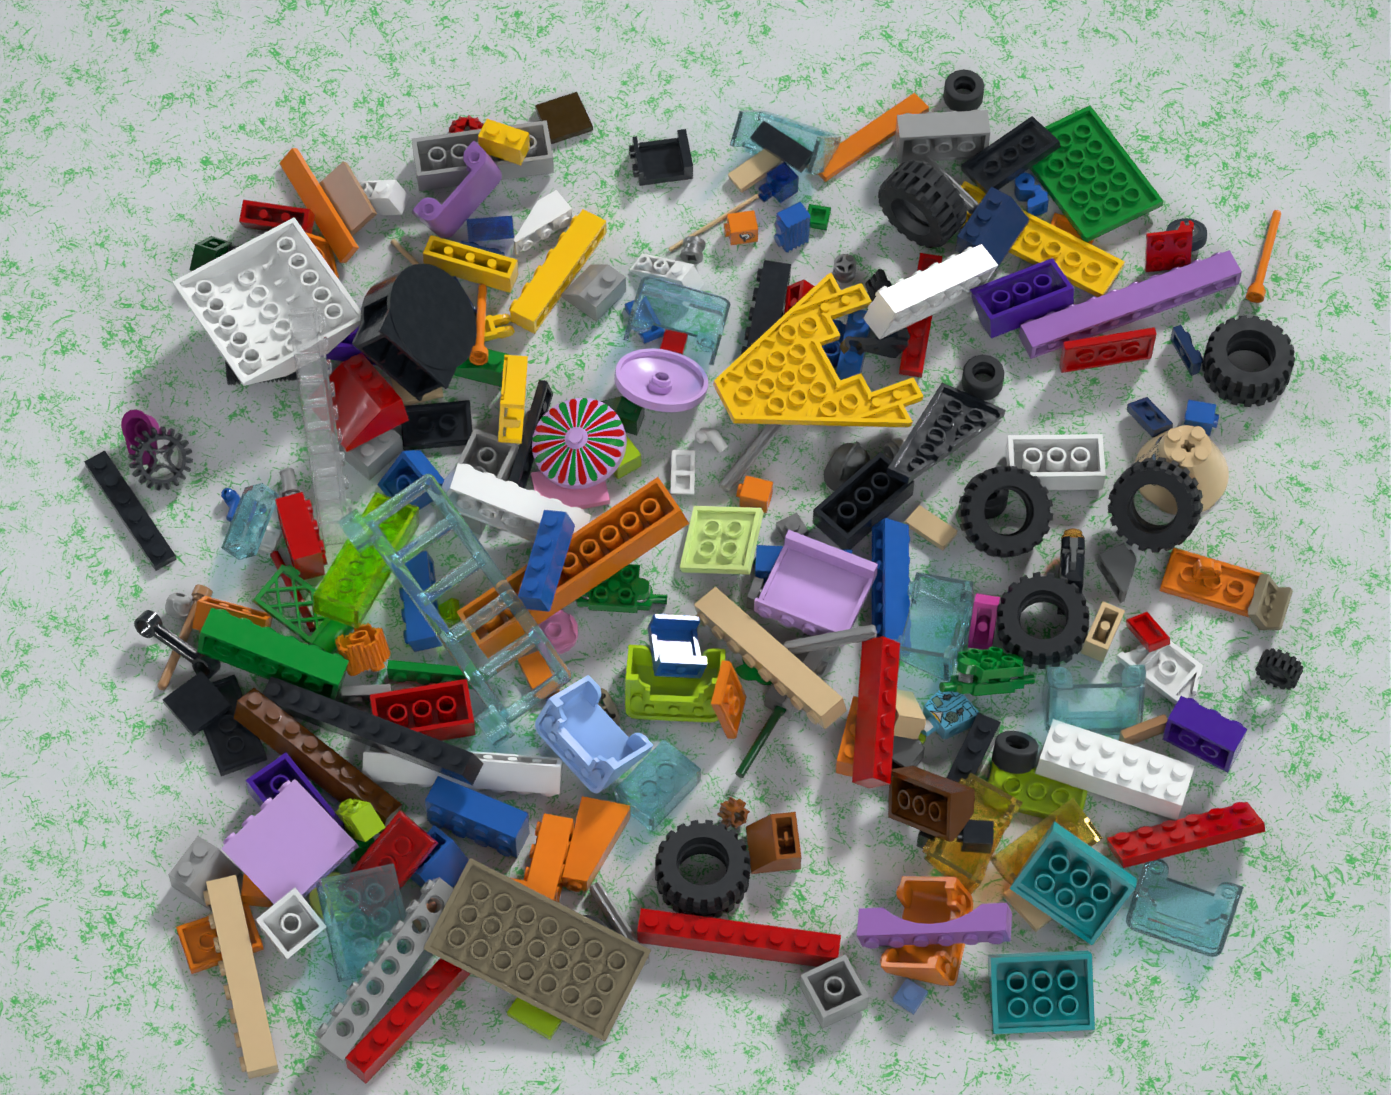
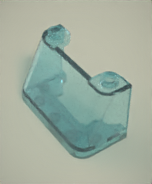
[894,572,974,681]
[1042,665,1146,736]
[1126,859,1244,957]

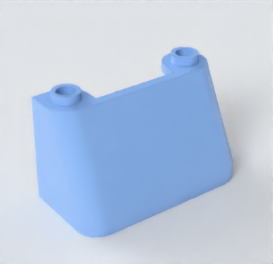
[535,675,654,793]

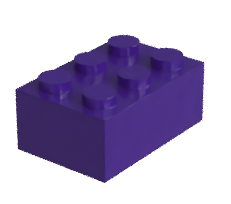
[1162,696,1247,773]

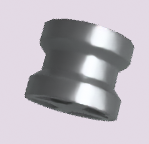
[680,236,706,264]
[833,254,857,283]

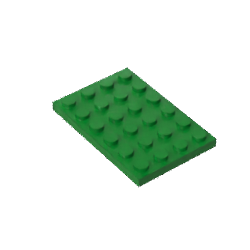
[1030,105,1164,242]

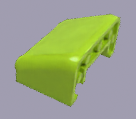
[625,645,726,723]

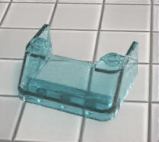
[730,110,841,175]
[623,276,731,365]

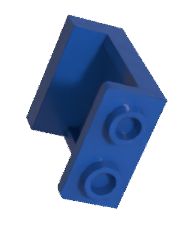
[647,613,707,678]

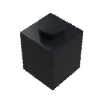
[956,819,994,854]

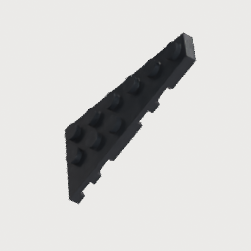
[886,383,1006,484]

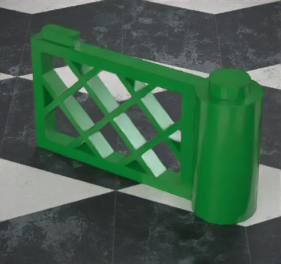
[252,564,359,654]

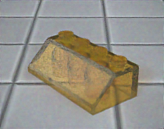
[989,798,1102,885]

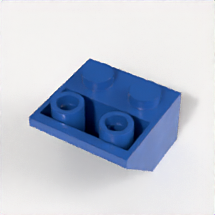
[410,825,469,888]

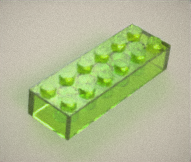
[313,492,419,629]

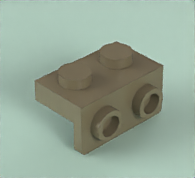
[1248,574,1293,630]

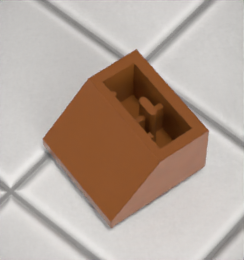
[746,812,802,874]

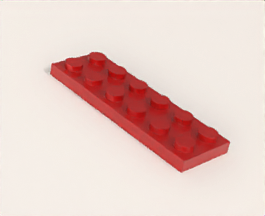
[1107,802,1266,868]

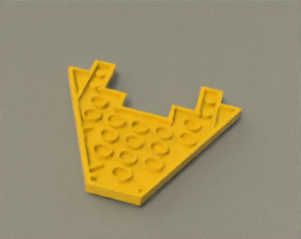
[713,273,924,428]

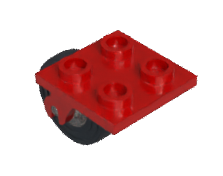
[1144,218,1207,273]

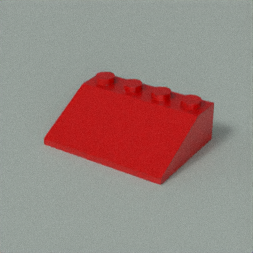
[306,353,409,452]

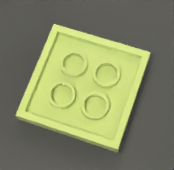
[680,506,764,575]

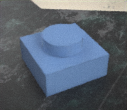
[893,978,928,1015]

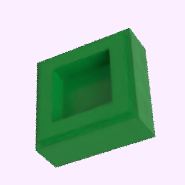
[807,204,831,231]

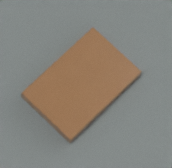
[319,161,377,236]

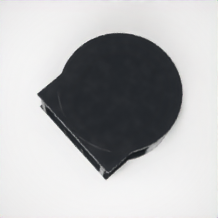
[352,264,477,401]

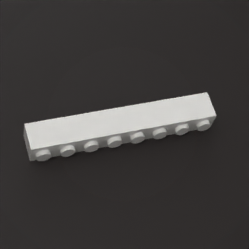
[363,745,563,797]

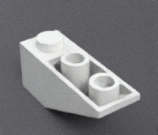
[358,180,410,215]
[513,190,572,254]
[630,253,704,300]

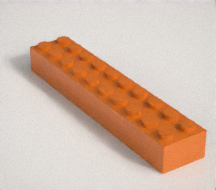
[457,477,690,658]

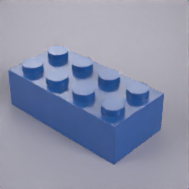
[425,776,530,858]

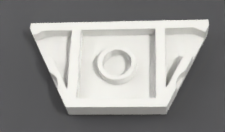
[1116,641,1203,705]

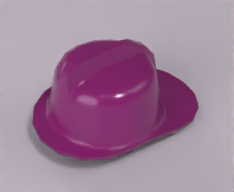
[121,409,159,465]

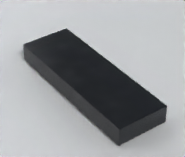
[750,120,815,173]

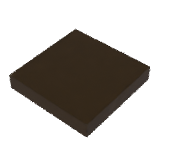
[535,92,593,144]

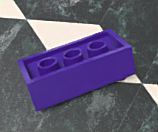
[970,258,1074,338]

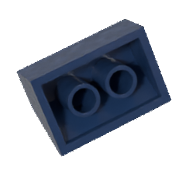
[955,187,1029,271]

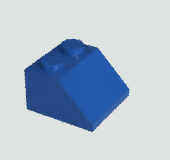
[377,450,444,518]

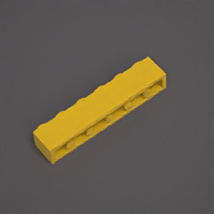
[509,209,607,334]

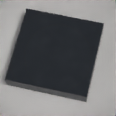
[162,671,232,736]

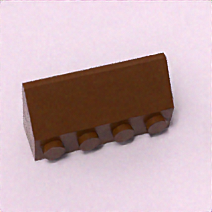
[888,766,975,842]

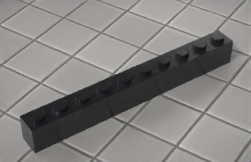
[262,676,484,786]

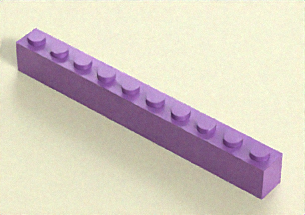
[1019,250,1242,359]

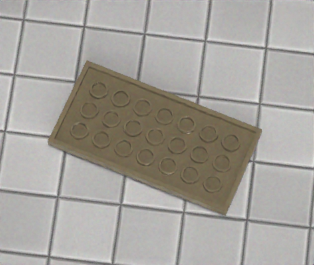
[423,858,651,1042]

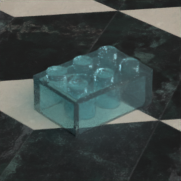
[614,739,701,832]

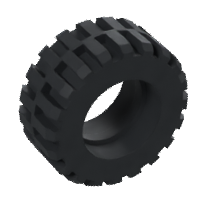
[878,160,967,248]
[1202,315,1295,407]
[1108,457,1203,553]
[958,466,1053,558]
[997,572,1090,669]
[655,820,750,918]

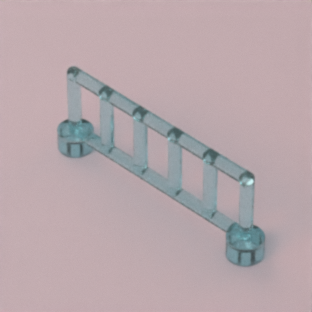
[337,474,572,748]

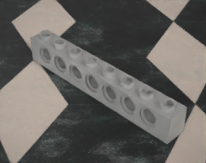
[314,878,454,1061]

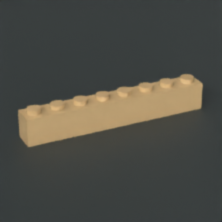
[694,586,847,729]
[203,875,279,1079]

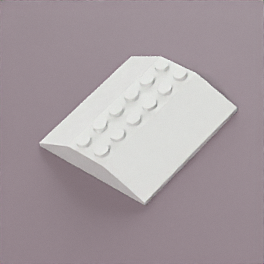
[173,218,361,386]

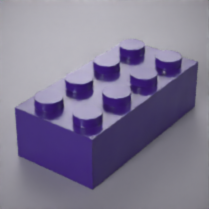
[246,753,345,831]

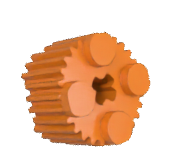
[335,623,391,676]

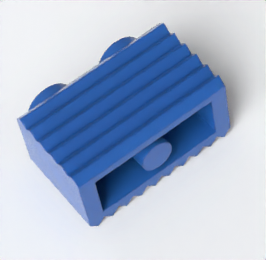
[774,202,811,253]

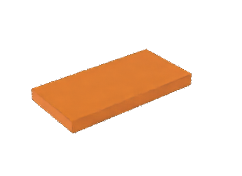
[1159,548,1263,618]

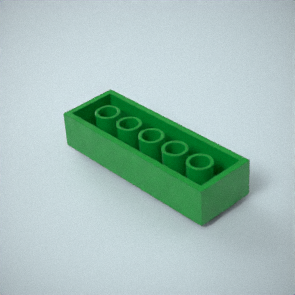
[197,607,349,701]

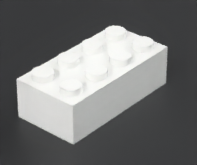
[1006,434,1106,491]

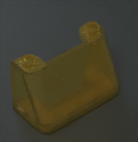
[922,773,1023,894]

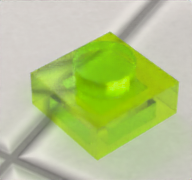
[438,597,461,631]

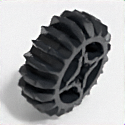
[128,426,193,491]

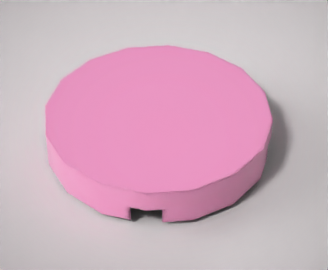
[530,610,578,655]

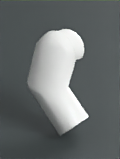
[695,427,729,453]

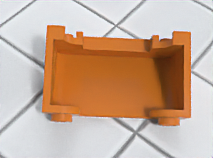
[880,876,973,986]

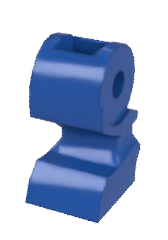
[1014,173,1049,216]

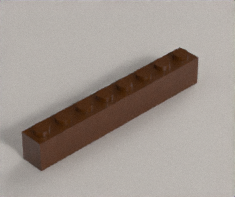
[234,688,402,834]

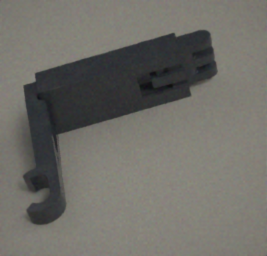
[840,269,910,358]

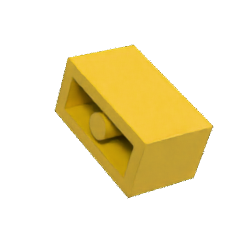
[478,119,530,166]

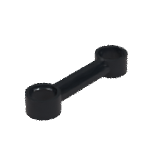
[134,610,221,679]

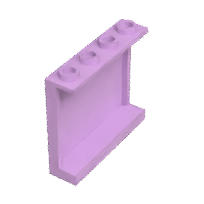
[754,530,878,646]
[221,779,359,904]

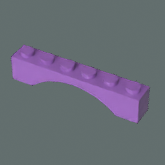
[857,903,1012,949]

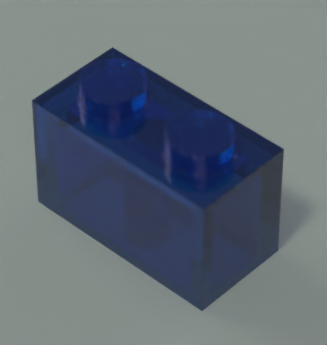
[466,215,515,242]

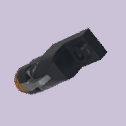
[1057,528,1085,615]

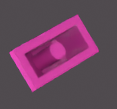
[968,593,1000,650]

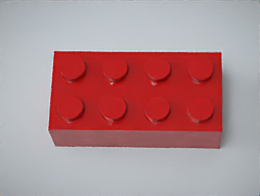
[370,679,476,741]

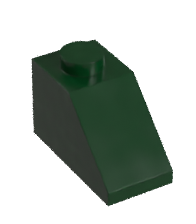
[189,236,232,271]
[600,396,645,436]

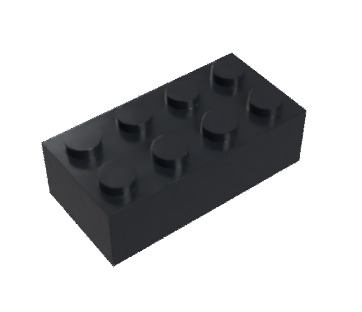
[812,451,915,550]

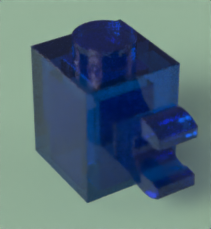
[758,162,799,203]

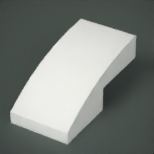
[671,450,695,495]

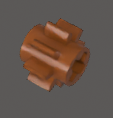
[717,797,750,829]

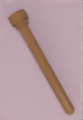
[158,584,213,690]

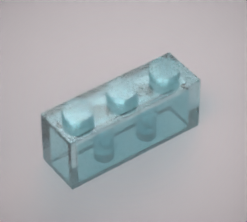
[221,483,279,560]

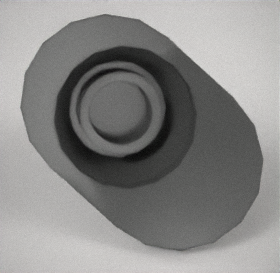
[824,441,870,491]

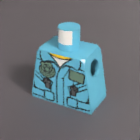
[921,680,979,740]

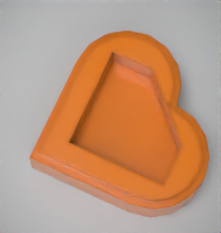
[1192,559,1222,578]

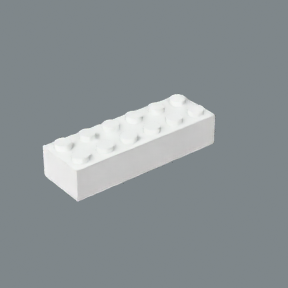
[863,244,998,339]
[437,463,591,542]
[1035,719,1195,820]

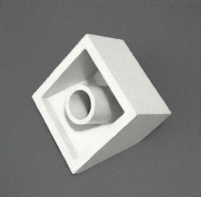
[255,888,327,959]

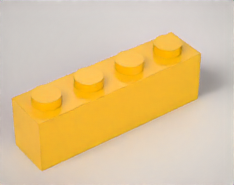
[423,235,519,293]

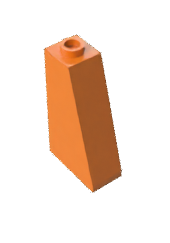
[562,796,631,892]

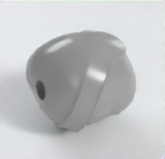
[165,593,191,619]

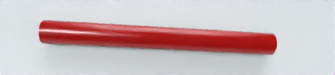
[270,551,315,632]

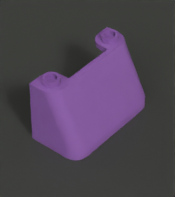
[412,140,502,239]

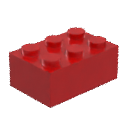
[275,492,328,580]

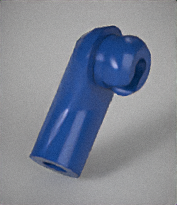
[221,488,243,523]

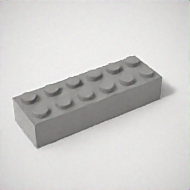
[411,120,554,191]

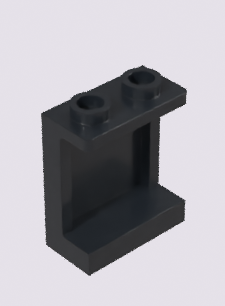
[629,129,693,186]

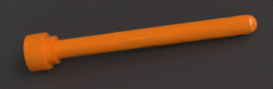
[1246,210,1281,303]
[469,284,488,365]

